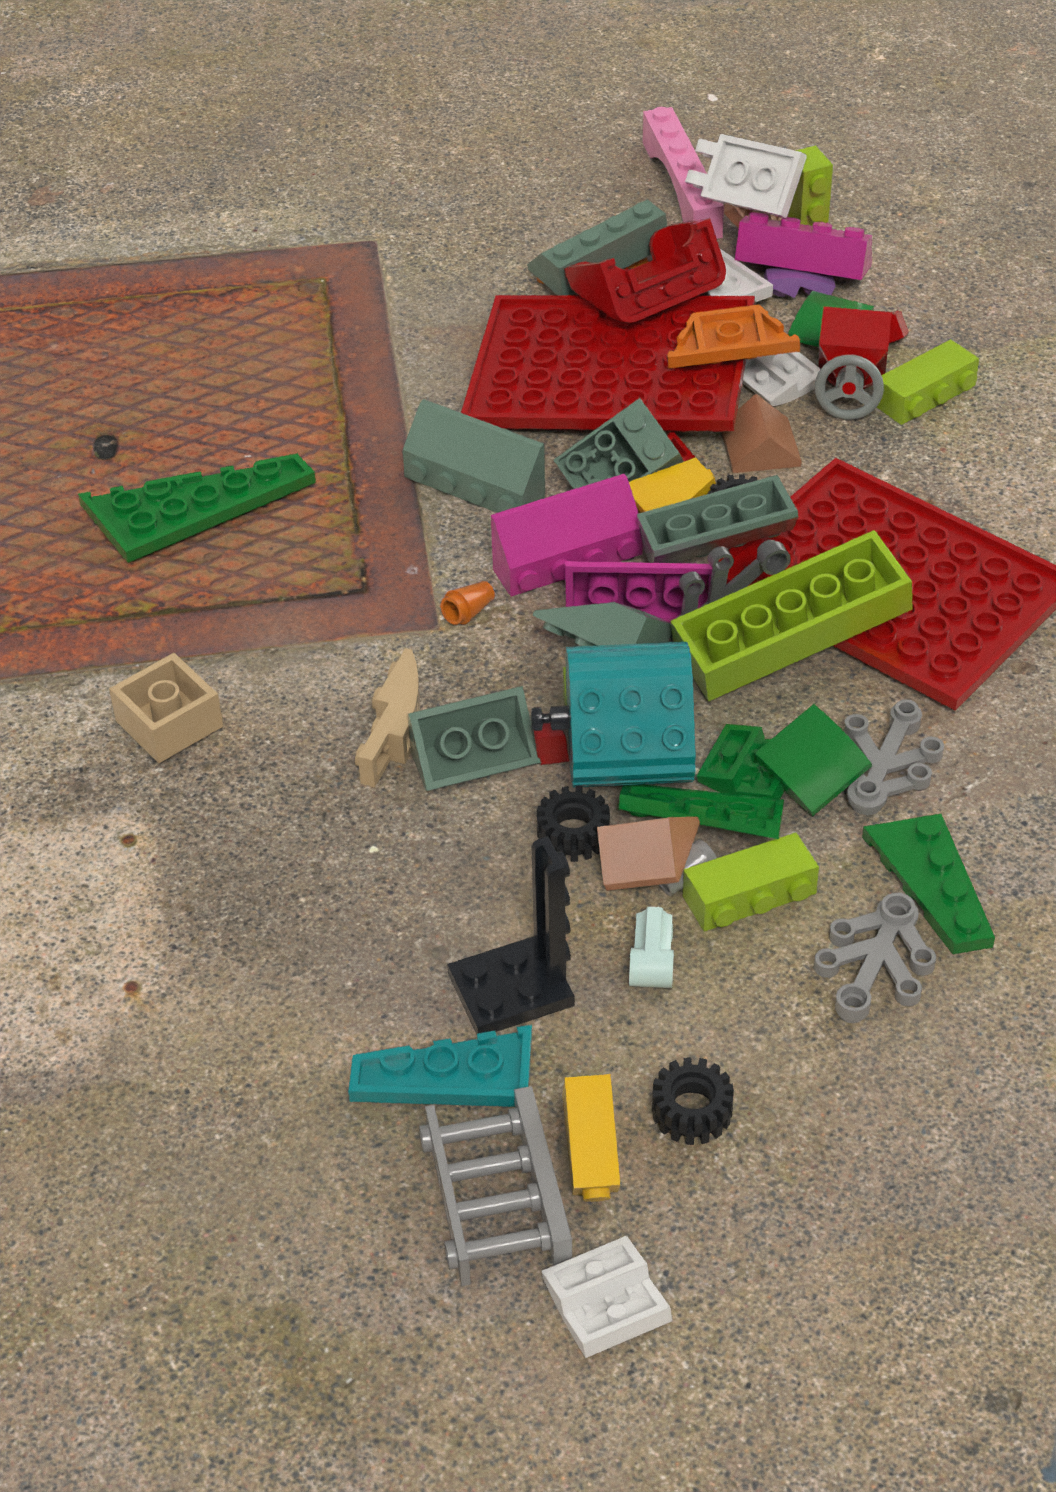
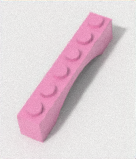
[643,107,724,239]

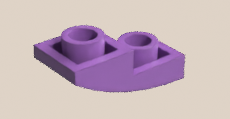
[764,267,835,298]

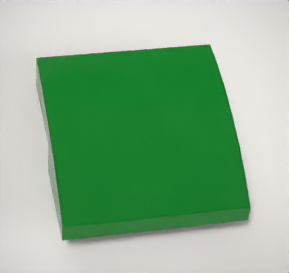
[788,291,874,347]
[755,704,872,817]
[697,724,785,799]

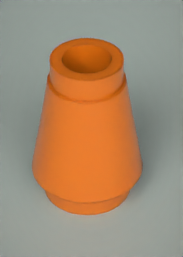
[440,581,495,625]

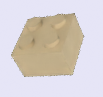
[109,653,223,763]

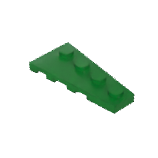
[619,784,784,839]
[862,813,995,955]

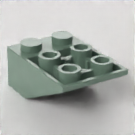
[553,398,684,489]
[532,602,672,646]

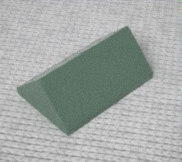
[408,686,541,791]

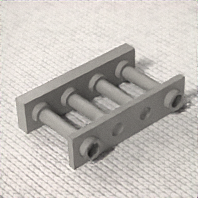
[419,1086,572,1286]

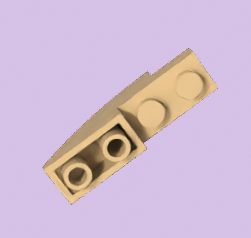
[355,648,420,787]

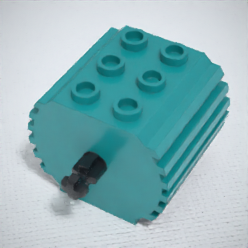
[531,642,696,788]

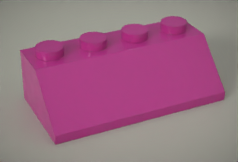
[735,212,872,280]
[491,474,643,597]
[565,561,713,623]

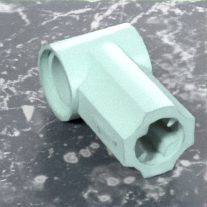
[629,907,674,988]

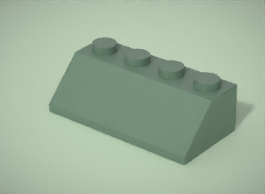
[527,199,667,295]
[403,399,545,513]
[637,475,799,563]

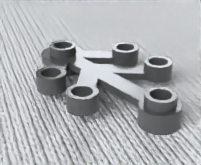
[670,540,791,642]

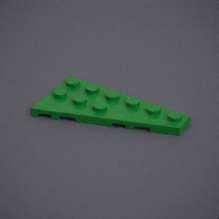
[78,453,316,563]

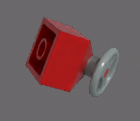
[815,307,892,420]

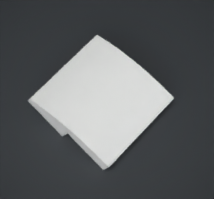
[742,352,827,406]
[542,1236,672,1358]

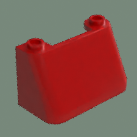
[564,218,726,324]

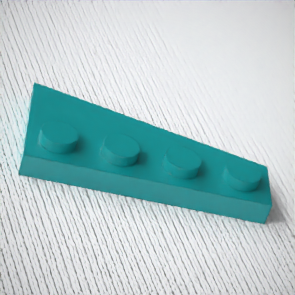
[348,1024,532,1107]

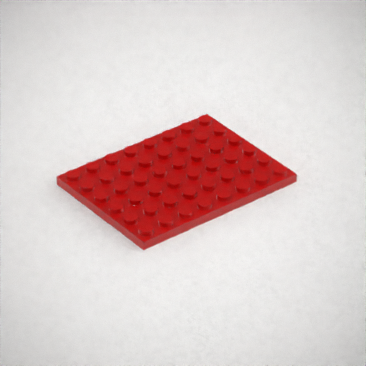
[461,295,755,432]
[718,457,1056,711]

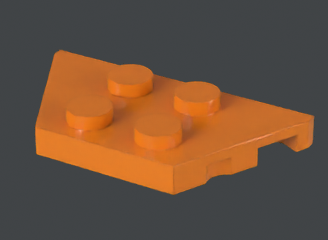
[667,305,800,368]

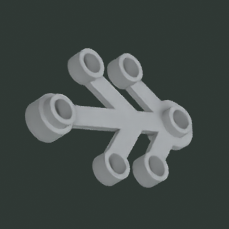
[844,699,944,815]
[814,893,936,1023]

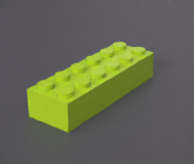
[671,530,912,702]

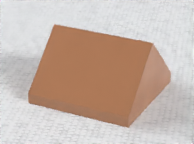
[721,394,802,473]
[597,816,700,891]

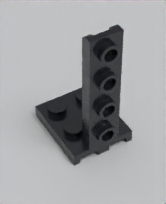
[447,836,575,1035]

